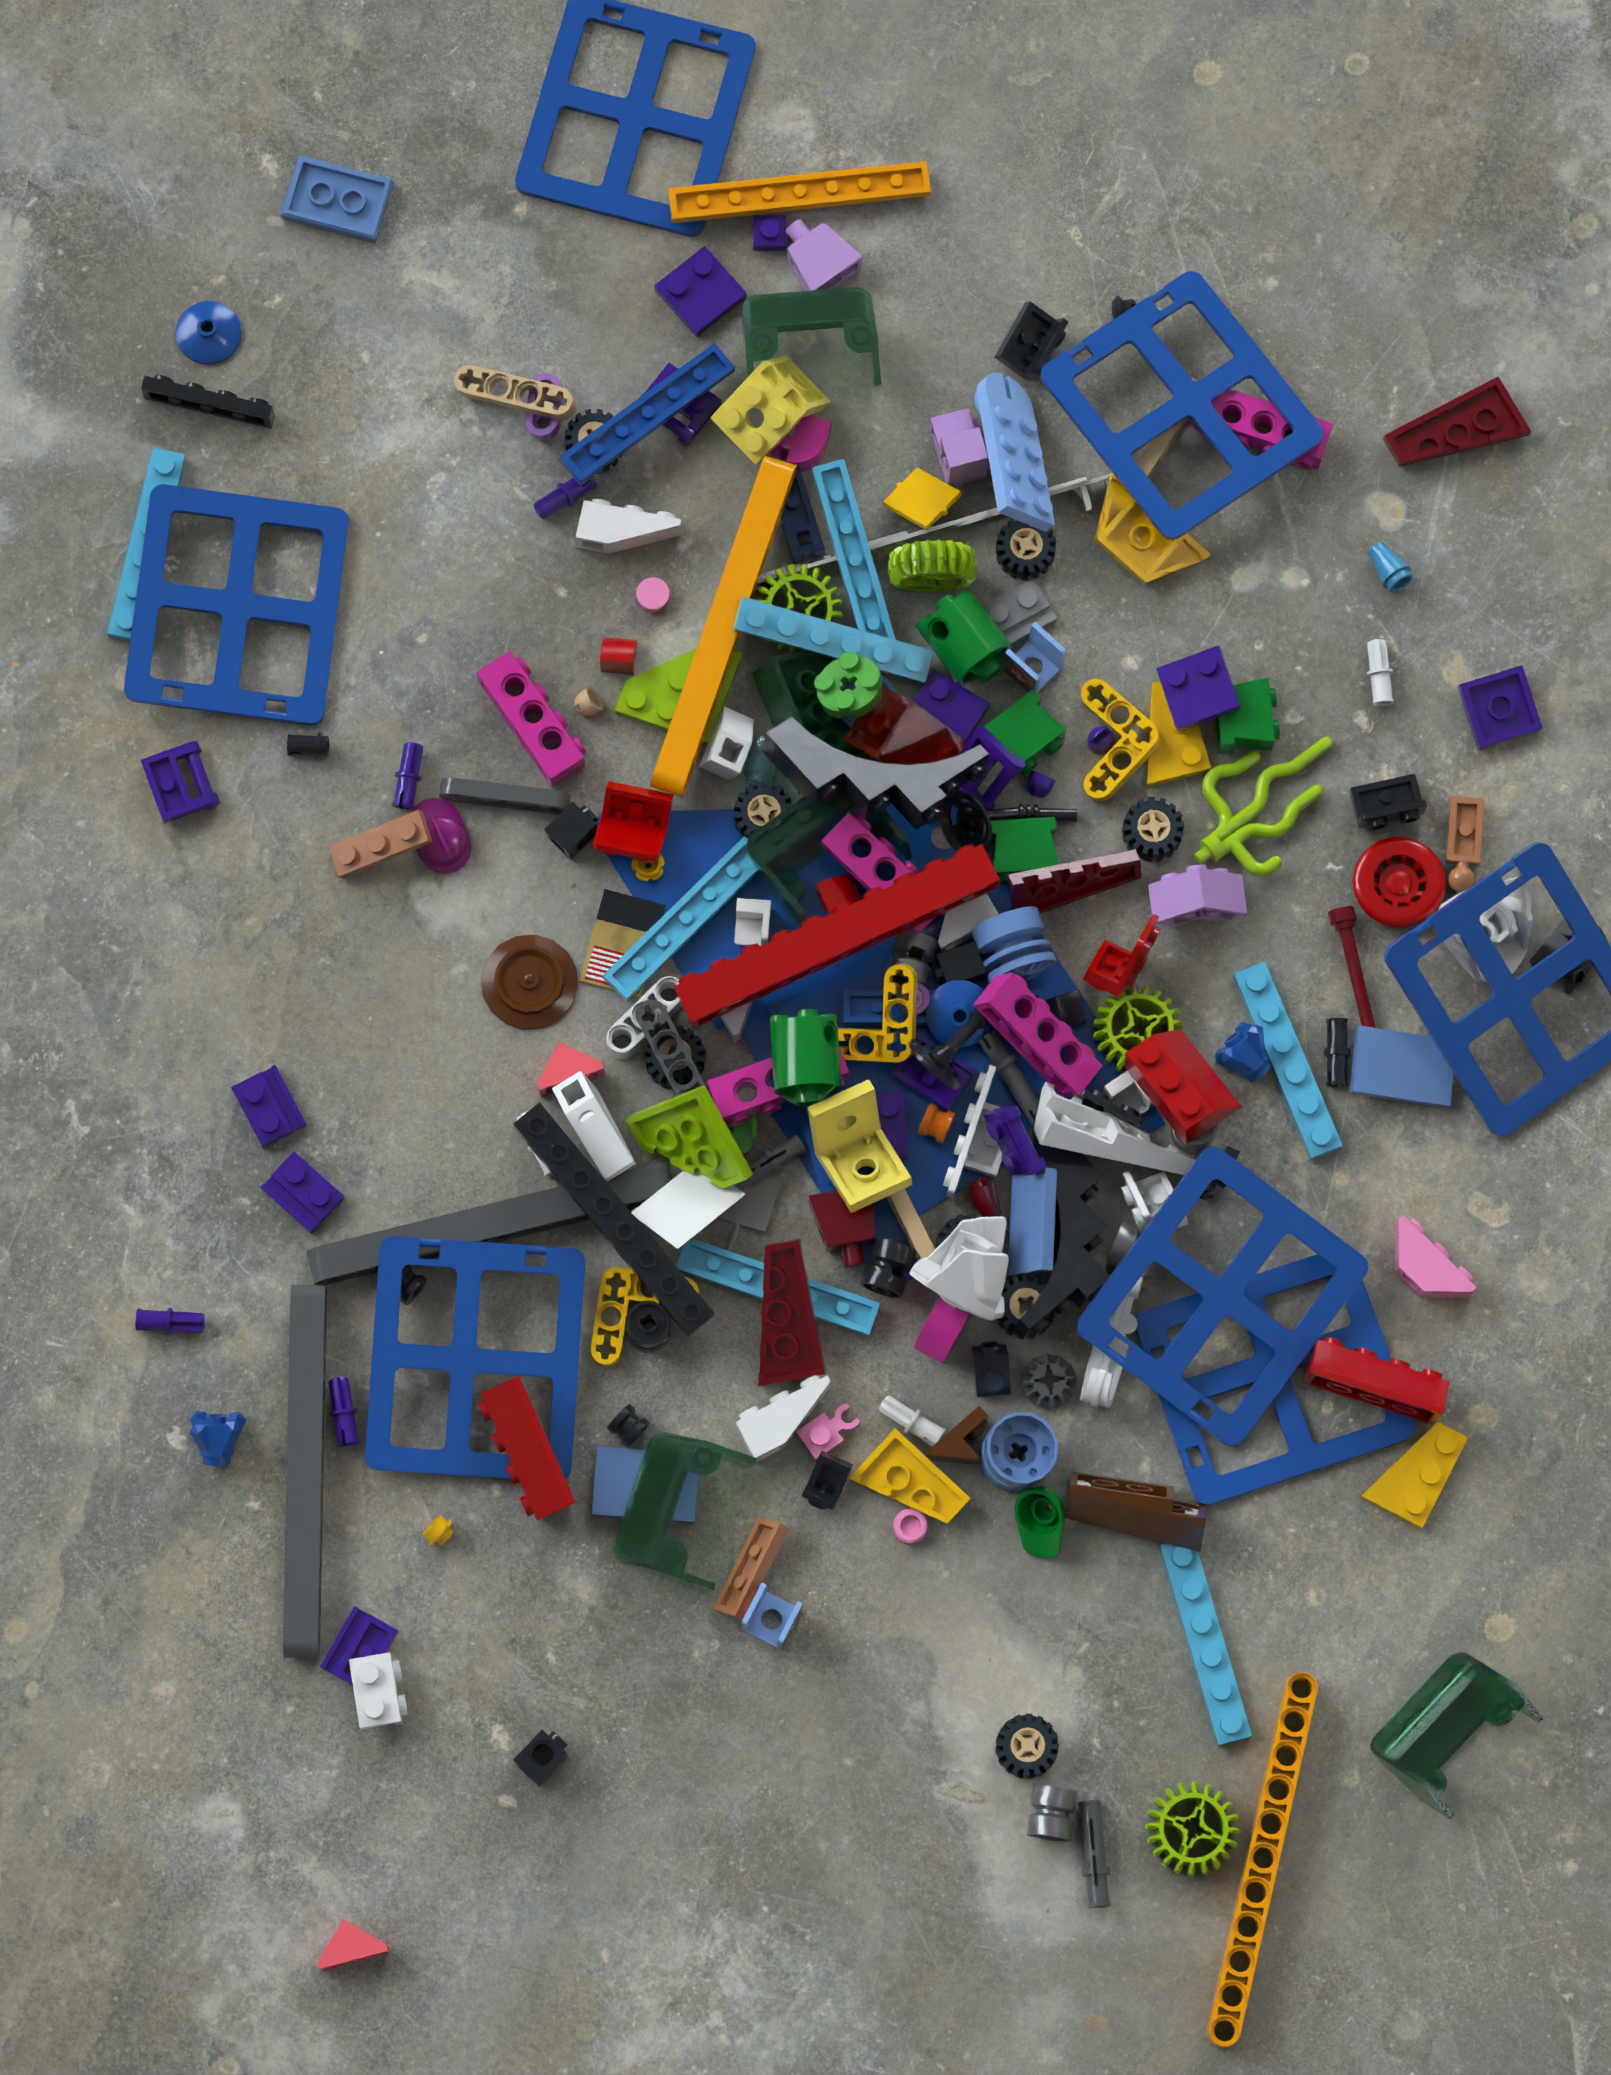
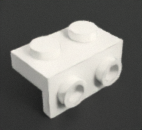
[1121,1171,1188,1229]
[349,1652,408,1730]

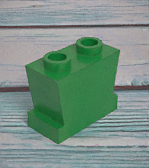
[1216,677,1280,754]
[984,689,1066,779]
[985,817,1059,885]

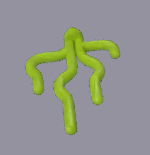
[1193,736,1333,876]

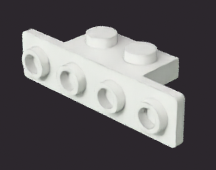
[943,1065,1002,1199]

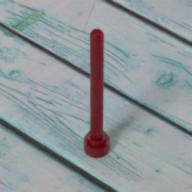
[1328,906,1376,1028]

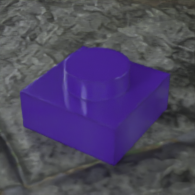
[753,215,786,251]

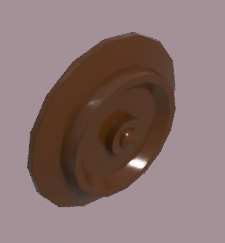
[481,935,578,1030]

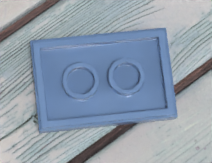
[281,155,394,243]
[1350,1025,1454,1108]
[1008,1167,1057,1278]
[592,1446,700,1524]

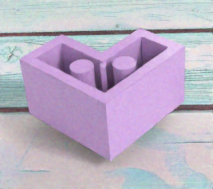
[929,408,990,487]
[1148,864,1247,927]

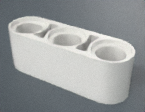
[606,976,682,1060]

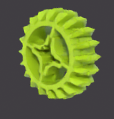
[888,539,977,593]
[755,564,843,654]
[1093,985,1184,1071]
[1145,1781,1240,1877]

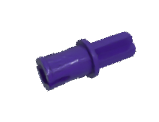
[533,477,597,519]
[392,742,424,810]
[135,1308,205,1335]
[328,1377,360,1447]

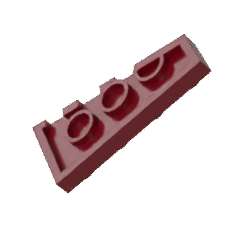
[1383,376,1531,467]
[1008,849,1141,913]
[758,1238,826,1386]

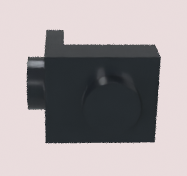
[972,1341,1011,1397]
[802,1451,853,1510]

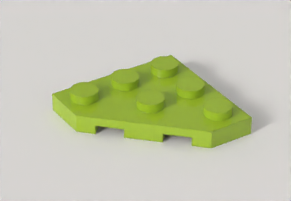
[615,648,743,746]
[625,1085,753,1189]

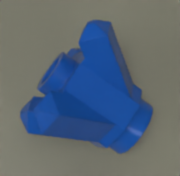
[1215,1022,1271,1082]
[190,1411,246,1466]

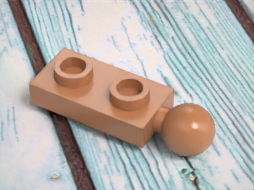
[1445,796,1484,893]

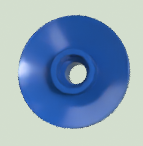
[176,301,242,364]
[925,980,991,1047]

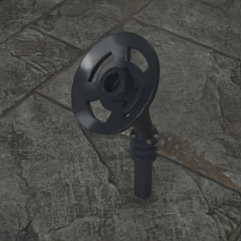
[939,791,1077,850]
[908,1008,989,1090]

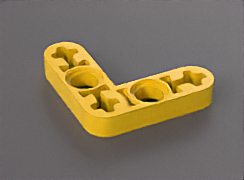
[1081,679,1161,803]
[838,963,918,1063]
[591,1267,699,1367]

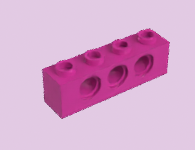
[1193,389,1334,469]
[477,651,586,788]
[819,812,934,933]
[973,973,1103,1098]
[707,1046,849,1126]

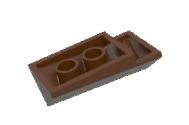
[1066,1471,1206,1552]

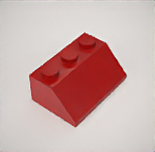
[1125,1029,1241,1145]

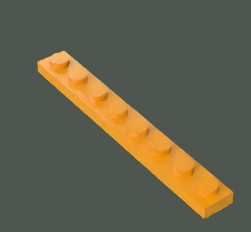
[668,161,931,224]

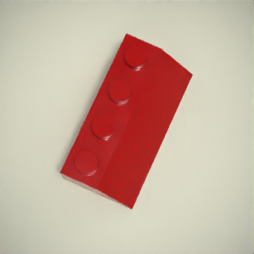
[1303,1337,1450,1426]
[477,1376,576,1520]

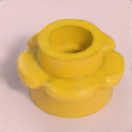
[631,854,665,882]
[422,1514,454,1546]

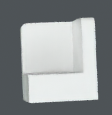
[734,898,771,946]
[1102,1071,1154,1117]

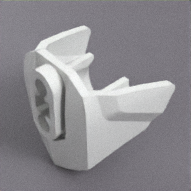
[1438,876,1533,982]
[909,1216,1009,1321]

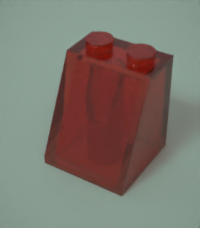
[843,686,967,765]

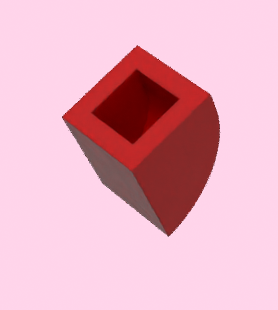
[600,637,637,675]
[816,874,863,916]

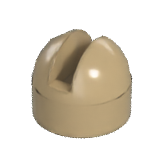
[574,687,603,717]

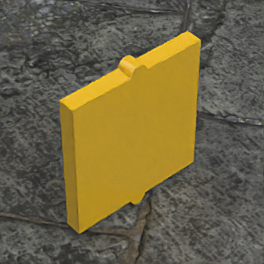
[882,467,962,530]

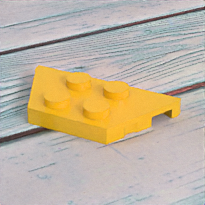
[1094,473,1211,584]

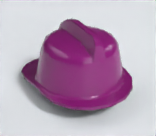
[410,798,472,874]

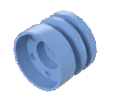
[971,906,1057,984]
[979,1412,1058,1492]

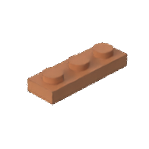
[329,810,433,879]
[713,1516,789,1621]

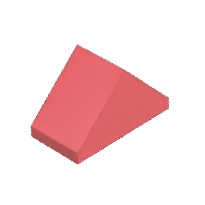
[537,1042,605,1097]
[318,1919,390,1971]

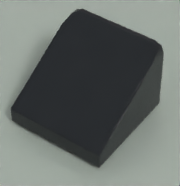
[1046,990,1086,1029]

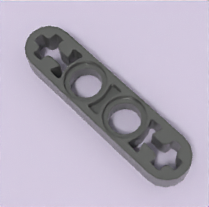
[439,778,571,814]
[636,999,712,1098]

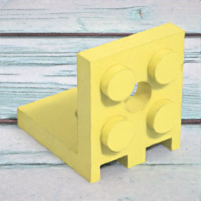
[710,355,831,465]
[807,1079,912,1213]

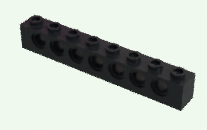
[513,1102,715,1338]

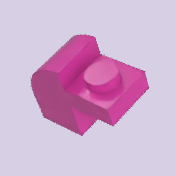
[767,416,832,473]
[913,1297,971,1364]

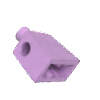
[786,219,862,303]

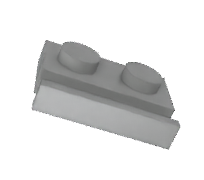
[982,578,1057,646]

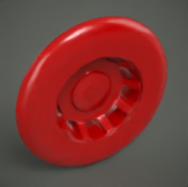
[1353,837,1446,928]

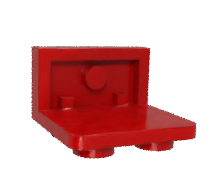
[593,781,674,862]
[1083,914,1161,997]

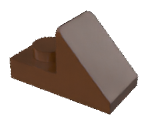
[927,1406,988,1464]

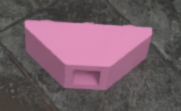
[1395,1215,1477,1298]

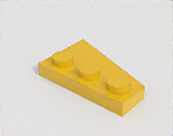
[1146,681,1211,788]
[1360,1422,1468,1530]
[848,1428,971,1524]

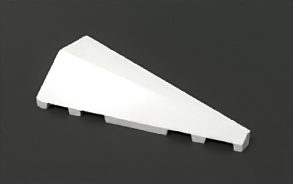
[1034,1082,1195,1175]

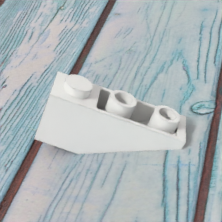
[576,499,682,554]
[552,1071,636,1182]
[736,1375,831,1464]

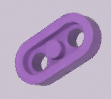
[526,373,564,440]

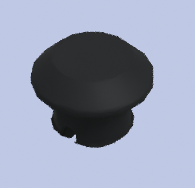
[1112,296,1136,319]

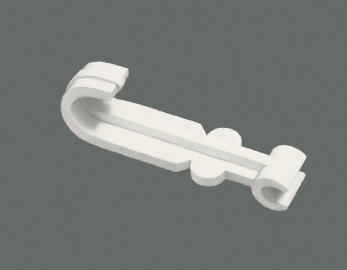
[1080,1277,1143,1408]

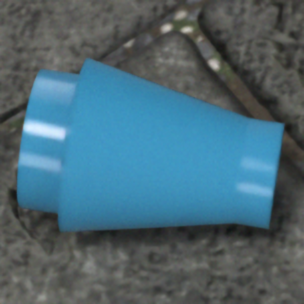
[1368,542,1413,592]

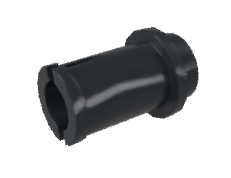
[287,732,329,759]

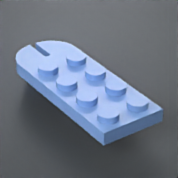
[974,372,1055,532]

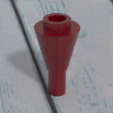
[964,1177,1009,1236]

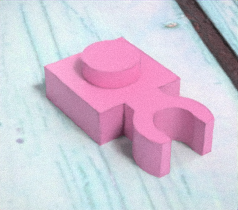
[796,1404,860,1461]

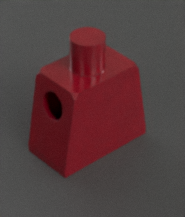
[809,1190,875,1268]

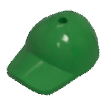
[1015,1486,1066,1558]

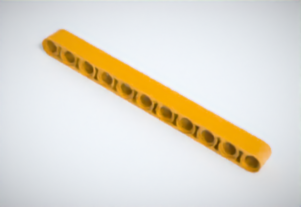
[650,455,797,797]
[1206,1672,1318,2048]

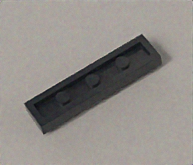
[141,375,275,429]

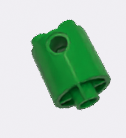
[915,589,1012,686]
[770,1009,842,1107]

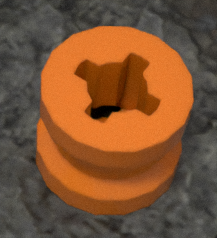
[917,1103,956,1144]

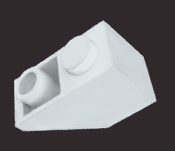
[699,706,754,781]

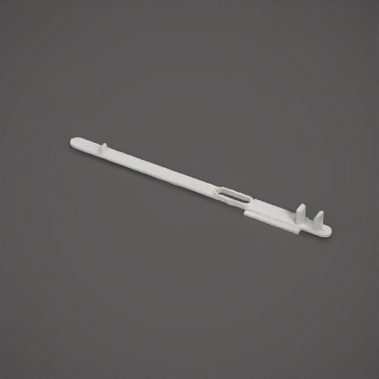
[758,473,1112,583]

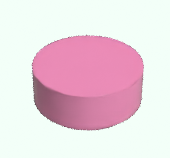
[636,577,670,613]
[893,1509,928,1544]

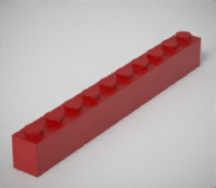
[674,844,1000,1029]

